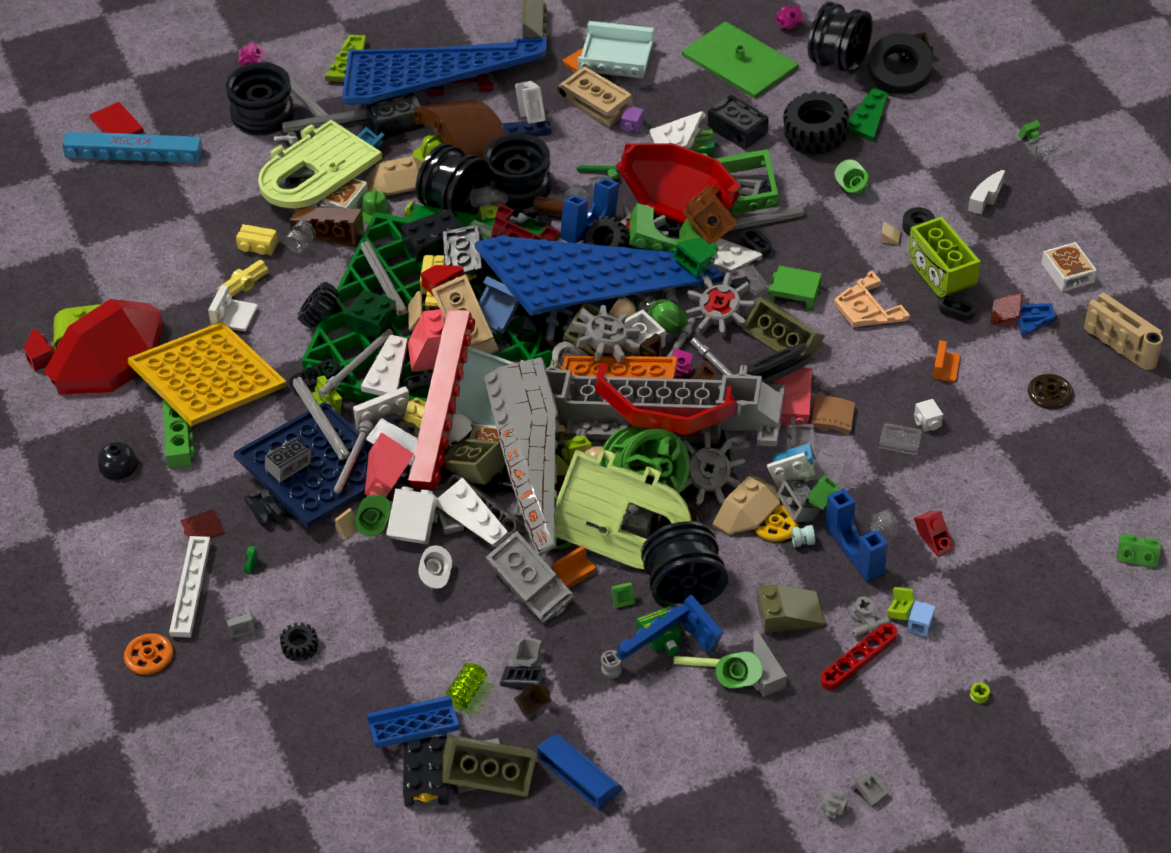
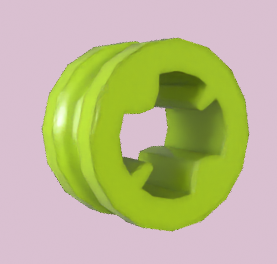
[970,682,990,703]

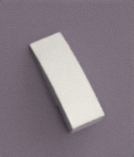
[968,170,1005,214]

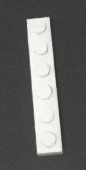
[169,536,211,637]

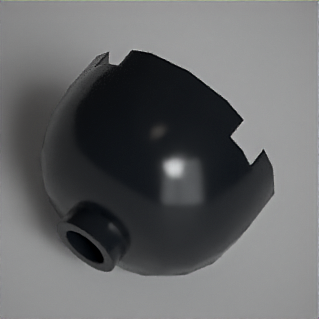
[97,442,137,480]

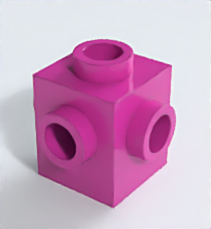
[776,5,804,30]
[238,41,265,66]
[671,348,693,379]

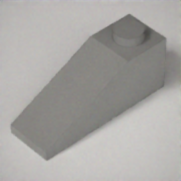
[753,631,787,697]

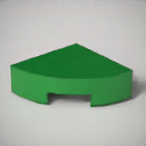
[243,546,258,574]

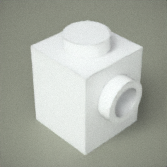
[914,399,943,432]

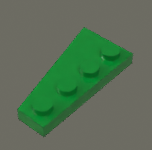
[849,88,888,142]

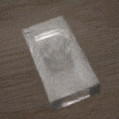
[736,265,769,297]

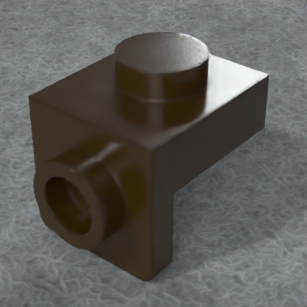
[513,683,552,716]

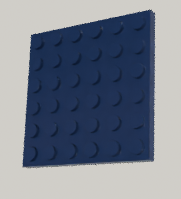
[234,401,372,528]

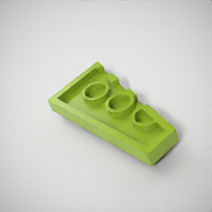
[324,35,366,82]

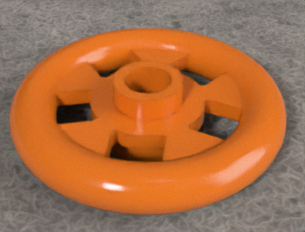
[124,634,174,675]

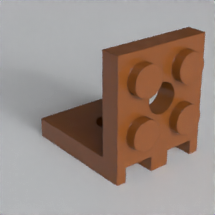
[683,183,738,244]

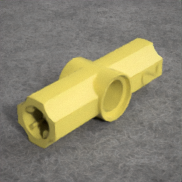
[217,260,269,297]

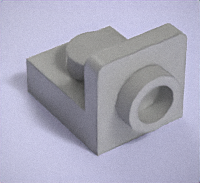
[227,605,257,639]
[850,771,889,806]

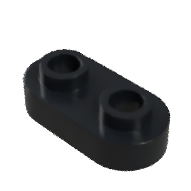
[742,228,772,255]
[939,296,975,320]

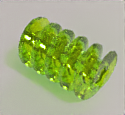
[445,662,487,710]

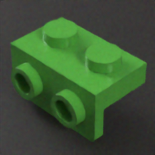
[1116,533,1161,568]

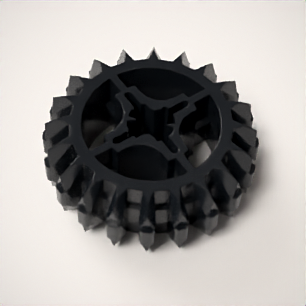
[297,282,339,328]

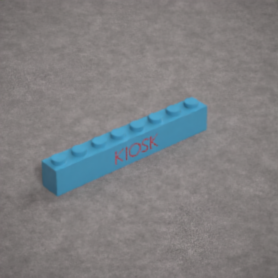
[62,132,203,163]

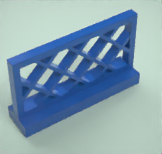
[367,695,460,749]

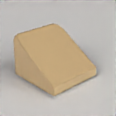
[881,222,901,245]
[335,508,358,539]

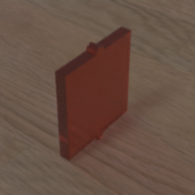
[990,293,1023,324]
[180,509,224,539]

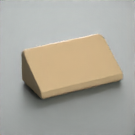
[408,291,423,331]

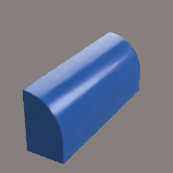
[537,734,623,810]

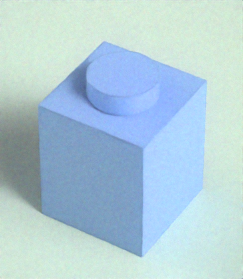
[907,601,935,637]

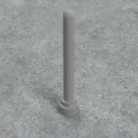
[334,421,374,494]

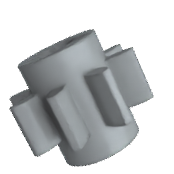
[821,790,848,819]

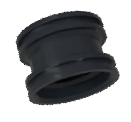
[808,1,873,73]
[226,62,295,136]
[484,133,551,209]
[415,143,491,217]
[641,521,728,608]

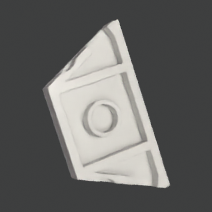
[650,111,706,149]
[703,238,762,274]

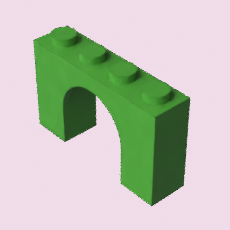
[629,203,703,252]

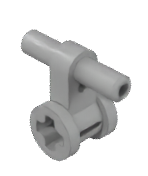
[850,596,891,637]

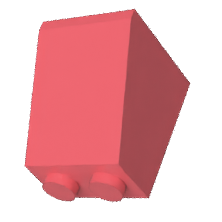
[408,309,444,372]
[773,368,812,428]
[365,432,414,497]

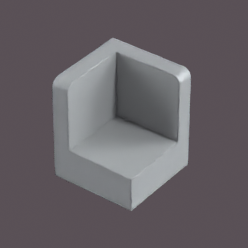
[512,636,542,667]

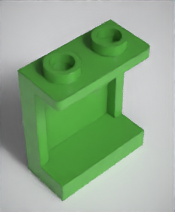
[768,266,822,311]

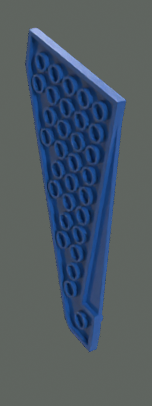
[342,37,547,105]
[474,236,723,316]

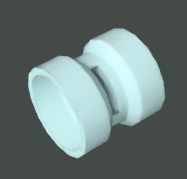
[791,525,815,547]

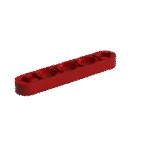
[820,623,897,690]

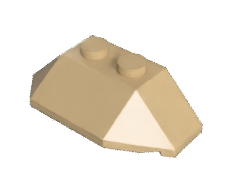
[364,156,423,196]
[713,476,780,536]

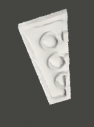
[361,334,408,396]
[436,478,510,547]

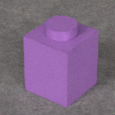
[621,106,644,134]

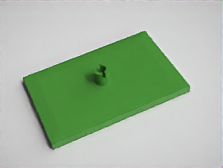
[681,21,799,99]

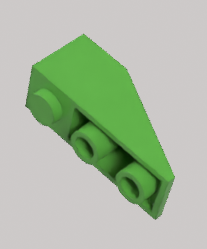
[807,475,840,510]

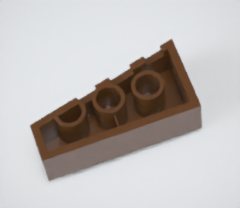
[290,207,364,248]

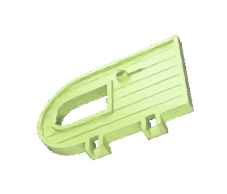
[258,120,382,208]
[554,449,691,569]

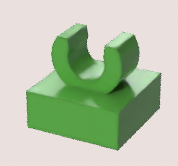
[1018,120,1041,143]
[611,582,635,608]

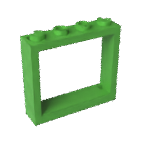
[710,149,779,218]

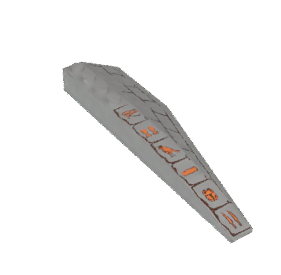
[484,357,558,556]

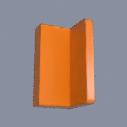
[933,340,960,382]
[551,546,596,588]

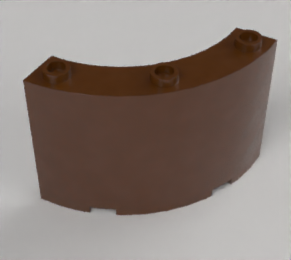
[413,99,507,159]

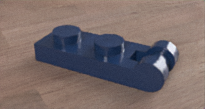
[503,117,551,136]

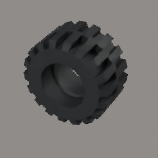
[583,216,632,248]

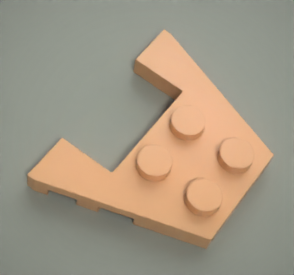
[834,271,910,327]

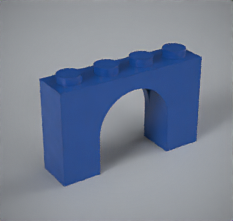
[560,178,619,243]
[825,489,888,582]

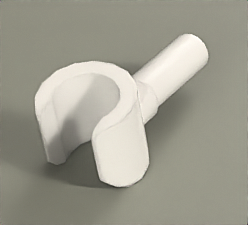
[274,131,298,144]

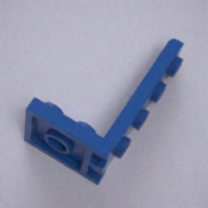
[616,595,723,660]

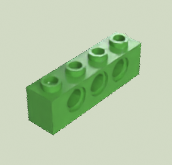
[162,400,195,468]

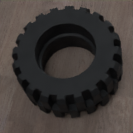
[783,91,849,154]

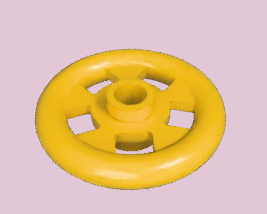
[753,504,799,542]

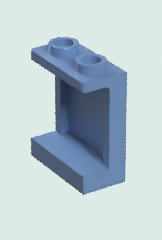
[479,276,520,335]

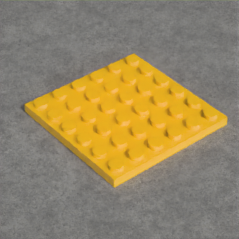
[128,321,287,426]

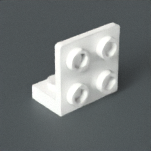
[208,285,258,332]
[767,453,816,490]

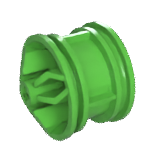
[600,426,690,494]

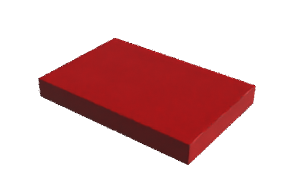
[89,102,144,134]

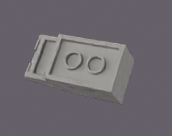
[486,531,575,624]

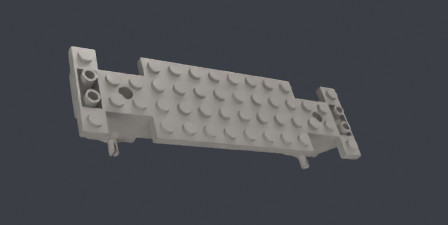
[546,359,785,446]

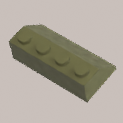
[522,0,547,38]
[742,297,826,356]
[443,735,537,797]

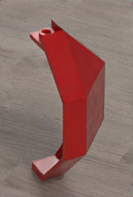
[615,143,741,224]
[44,299,163,395]
[595,363,738,437]

